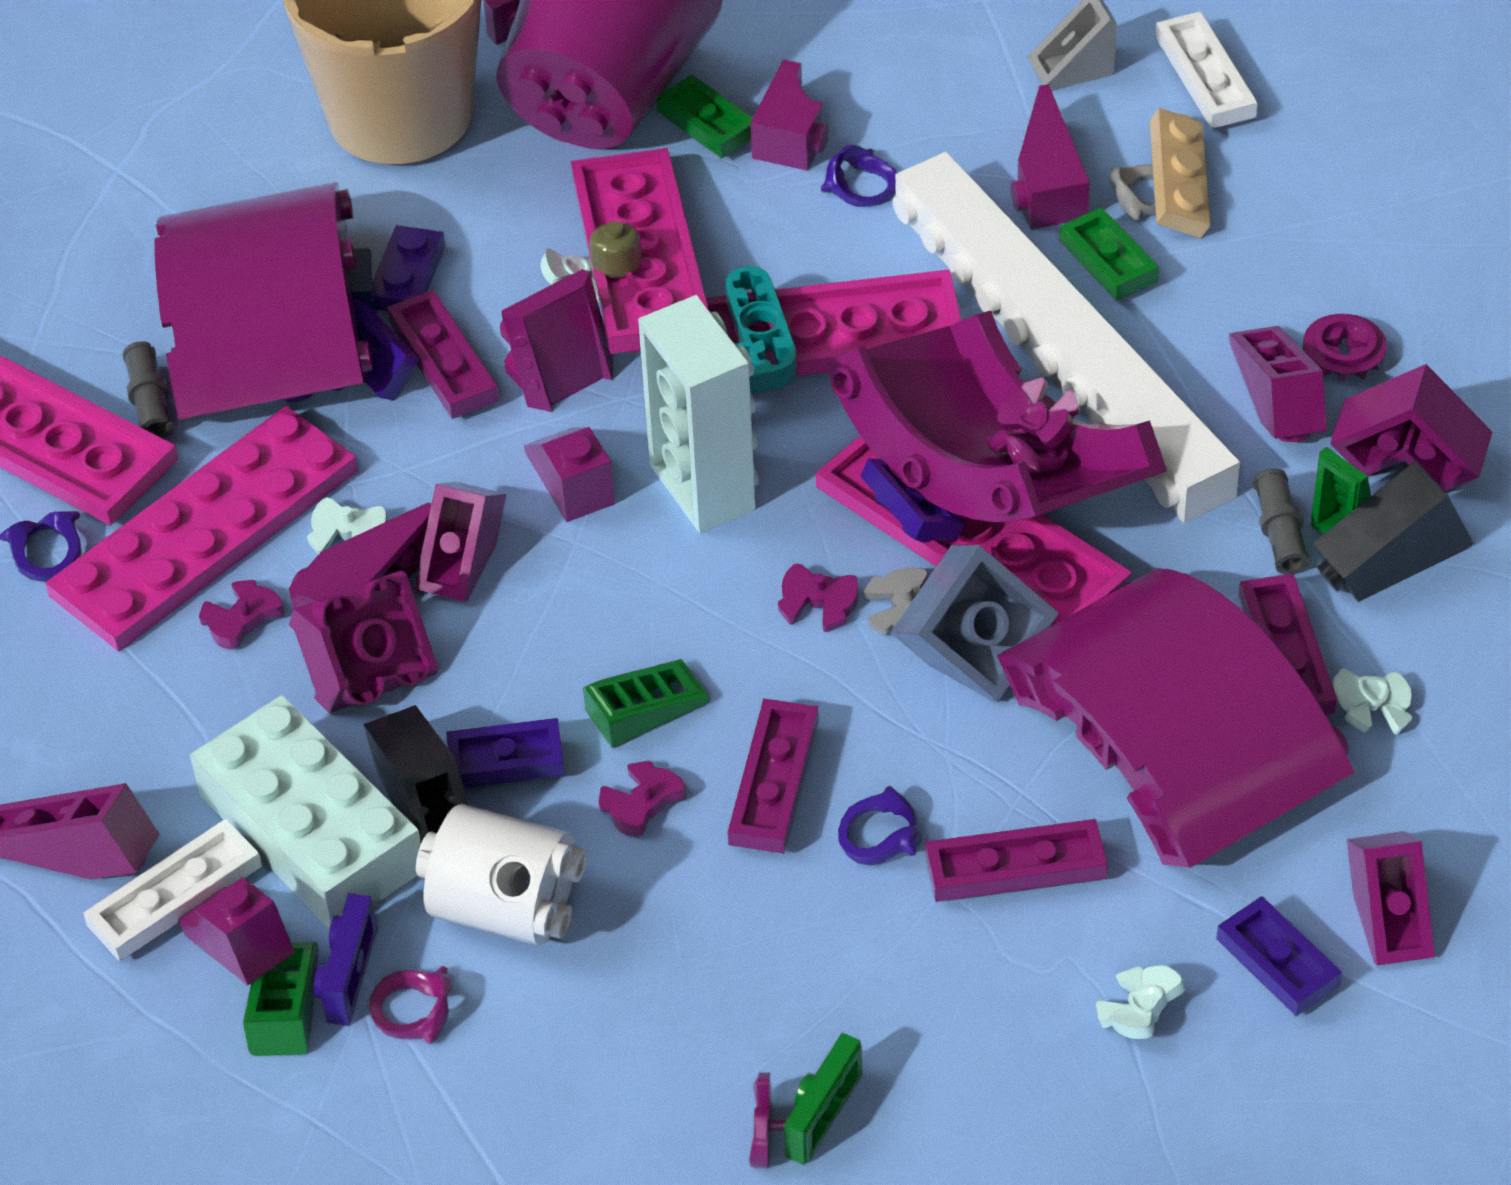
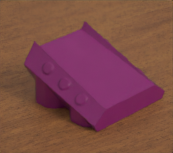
[500,269,613,412]
[289,570,439,713]

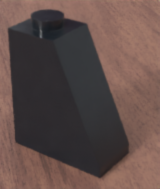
[1312,461,1474,602]
[363,705,468,843]

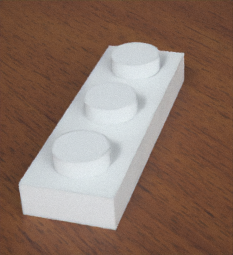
[1155,11,1258,129]
[83,819,262,962]

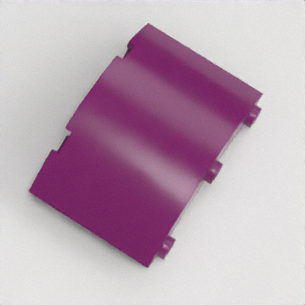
[154,182,374,420]
[824,310,1167,522]
[997,568,1355,868]

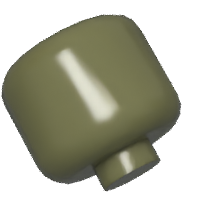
[590,221,642,278]

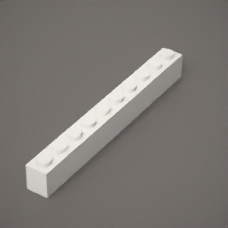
[893,152,1240,524]

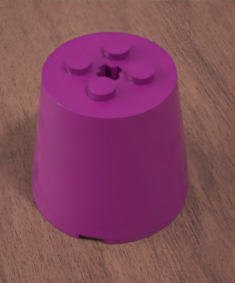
[496,0,722,149]

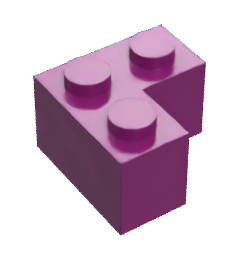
[1330,364,1493,492]

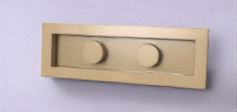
[1150,108,1210,238]

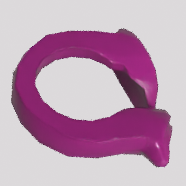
[986,429,1068,474]
[370,966,453,1044]

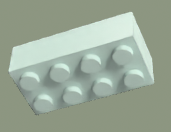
[638,295,759,534]
[189,695,421,930]

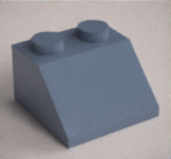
[890,545,1059,702]

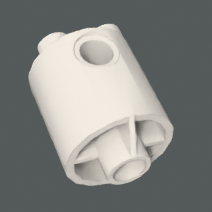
[416,804,587,946]

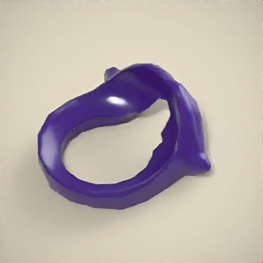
[821,144,897,207]
[0,511,82,582]
[838,786,922,865]

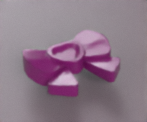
[997,377,1080,449]
[778,563,859,632]
[199,580,285,649]
[598,761,687,837]
[749,1072,787,1168]

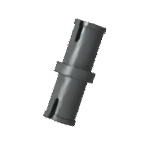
[123,341,174,439]
[1253,468,1310,574]

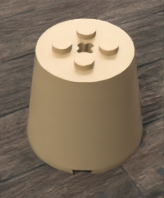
[283,0,481,164]

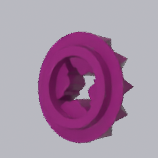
[1302,314,1387,382]

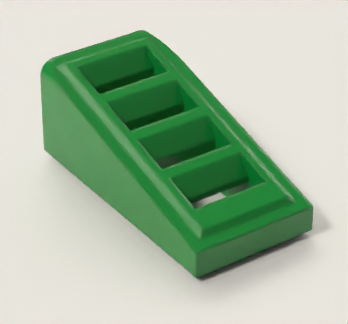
[1310,447,1371,534]
[583,659,709,748]
[243,942,319,1056]

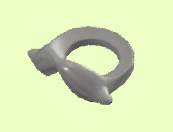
[1109,164,1156,221]

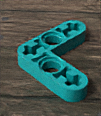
[725,266,797,394]

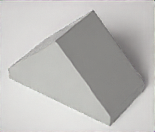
[1027,0,1117,91]

